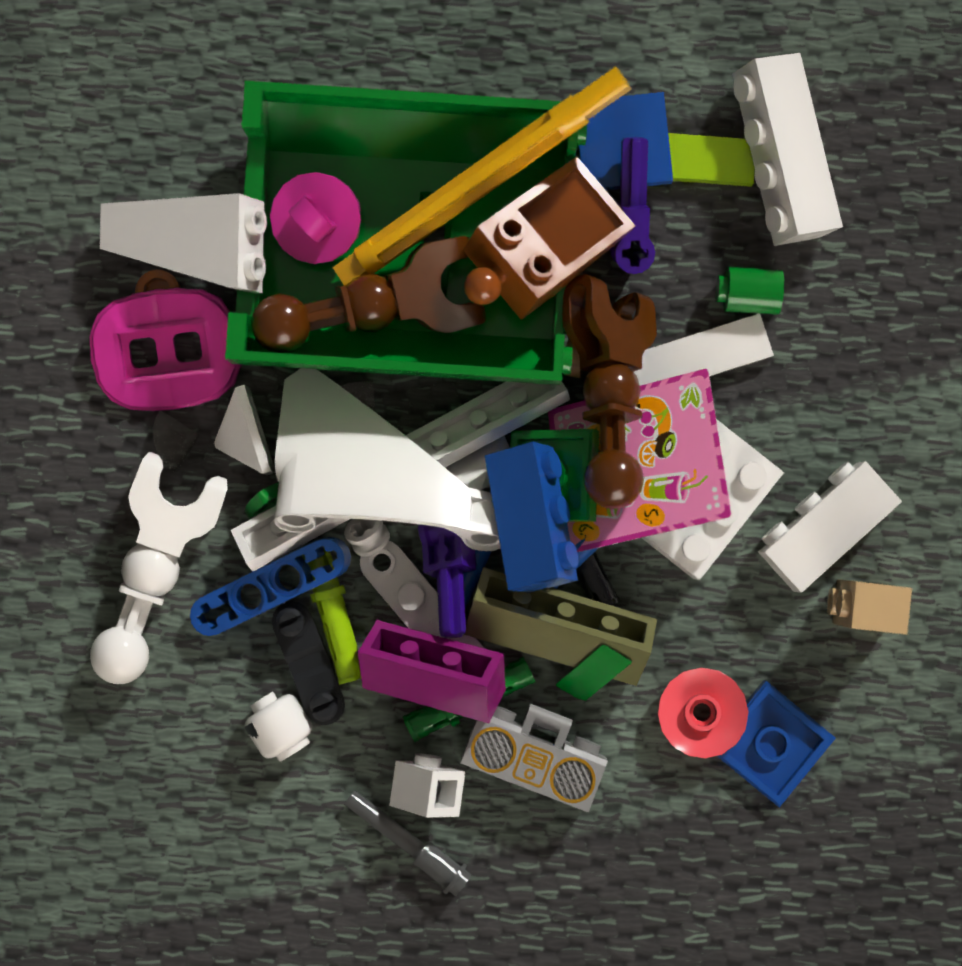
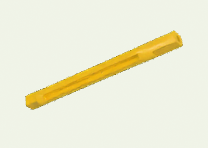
[333,67,632,286]

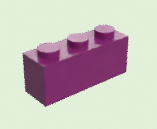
[358,620,506,723]

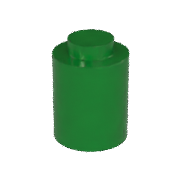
[716,267,784,315]

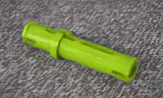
[302,548,361,685]

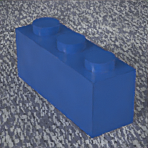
[484,441,579,593]

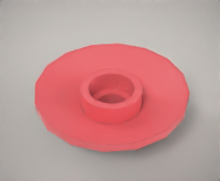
[658,667,749,759]

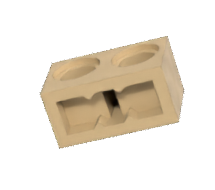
[827,579,912,635]

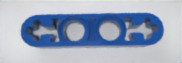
[190,537,351,636]

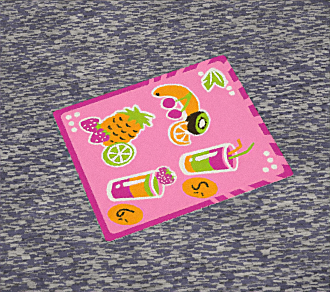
[548,369,732,552]

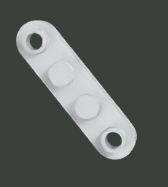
[360,541,485,649]

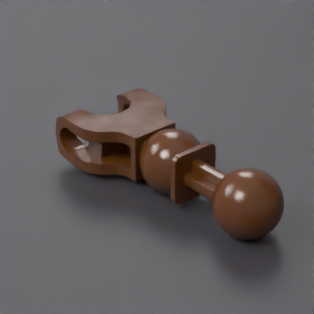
[251,236,487,353]
[563,274,657,509]

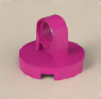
[270,172,361,264]

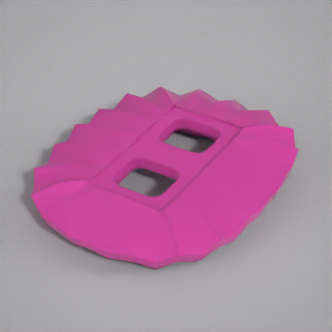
[89,288,242,411]

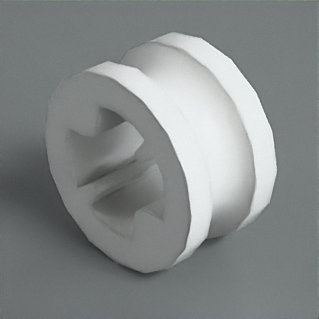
[344,519,390,557]

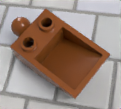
[463,157,635,320]

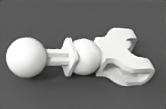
[90,452,227,684]

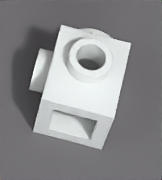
[389,753,465,817]

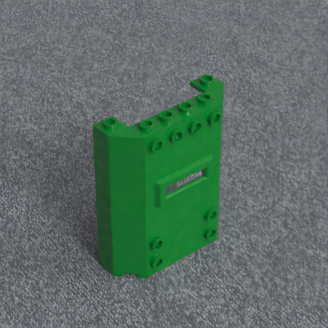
[225,81,587,385]

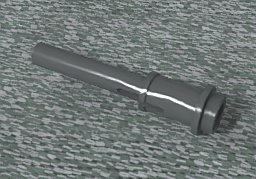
[344,790,472,896]

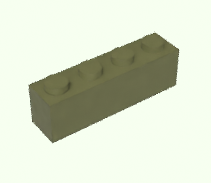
[464,567,657,686]

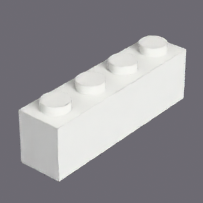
[732,53,843,246]

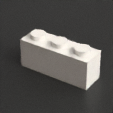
[758,461,902,593]

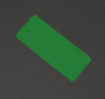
[556,645,632,701]

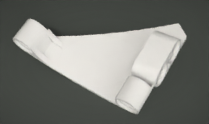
[274,368,501,551]

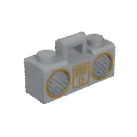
[460,704,608,813]

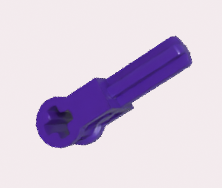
[609,137,655,274]
[418,524,476,638]

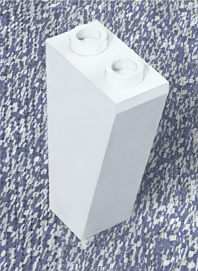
[100,194,267,294]

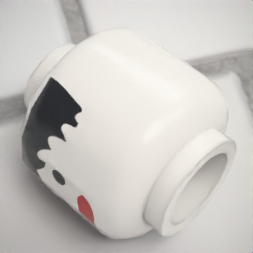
[245,691,313,762]

